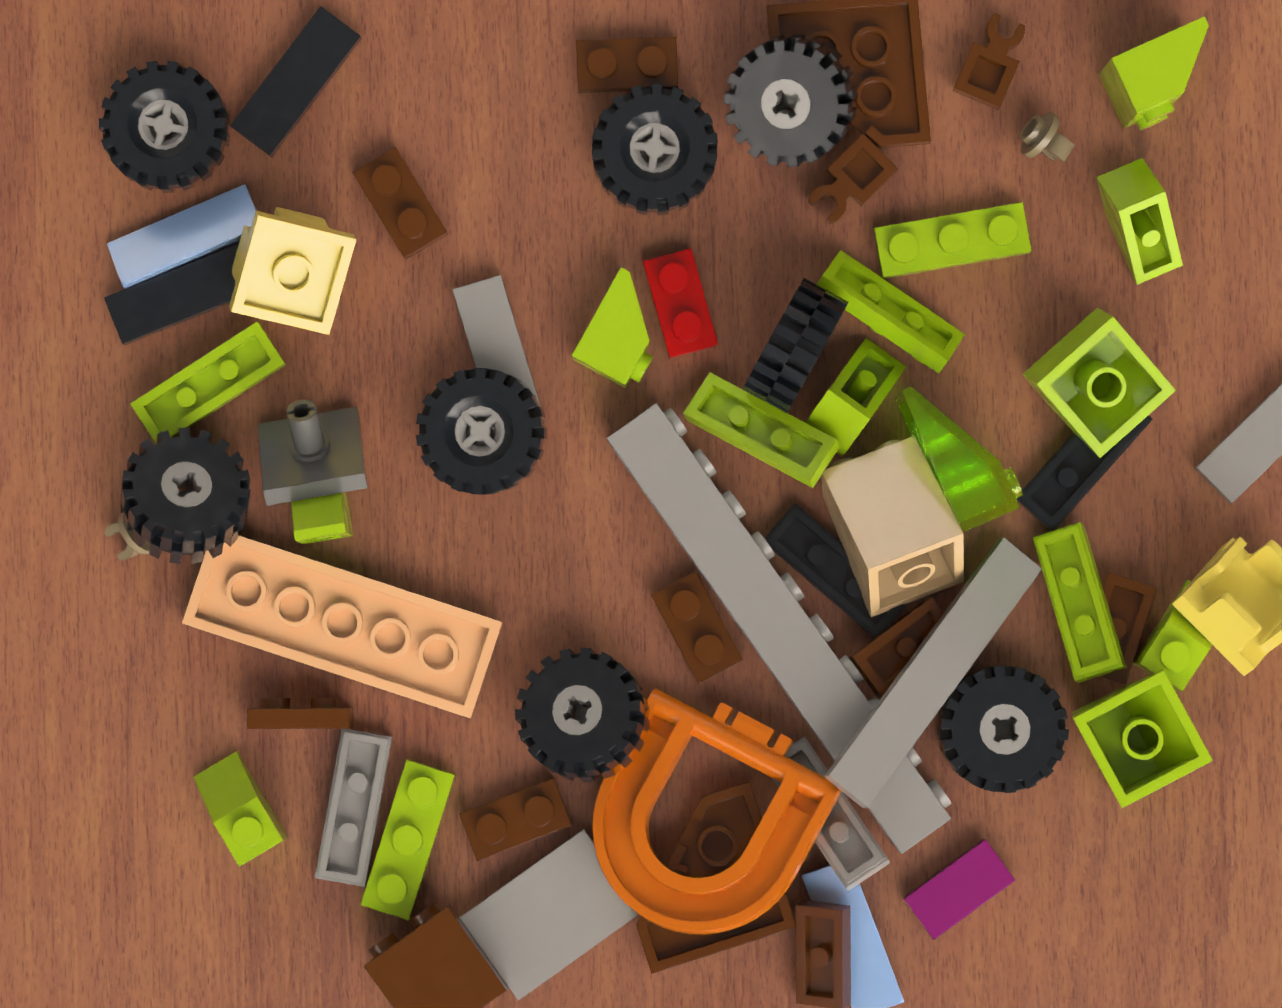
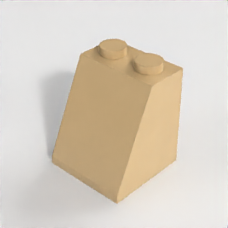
[821,436,964,617]

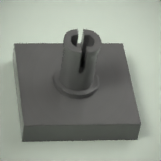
[258,400,368,506]

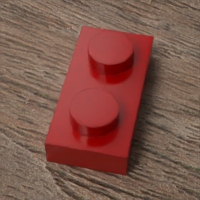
[643,248,718,360]

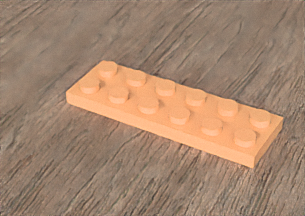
[182,535,503,718]

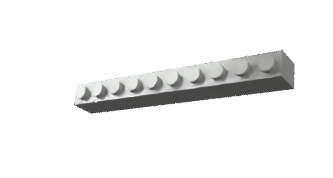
[607,403,952,854]

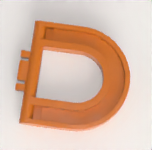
[592,688,841,934]

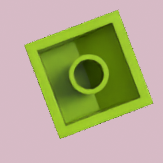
[1099,16,1209,130]
[1022,307,1176,458]
[1071,669,1213,808]

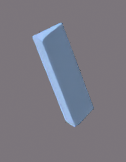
[107,184,257,289]
[801,864,904,1008]

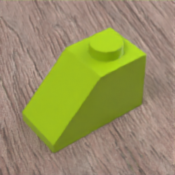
[1096,158,1183,285]
[572,267,654,388]
[805,338,907,457]
[291,492,354,544]
[1133,580,1212,692]
[193,751,289,867]

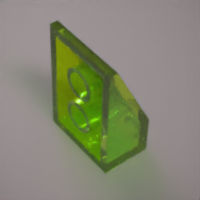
[894,387,1023,532]

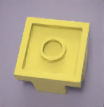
[229,207,356,335]
[1172,537,1282,676]

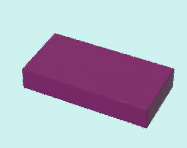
[903,839,1016,940]

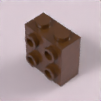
[364,903,508,1008]

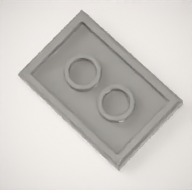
[460,829,639,1001]

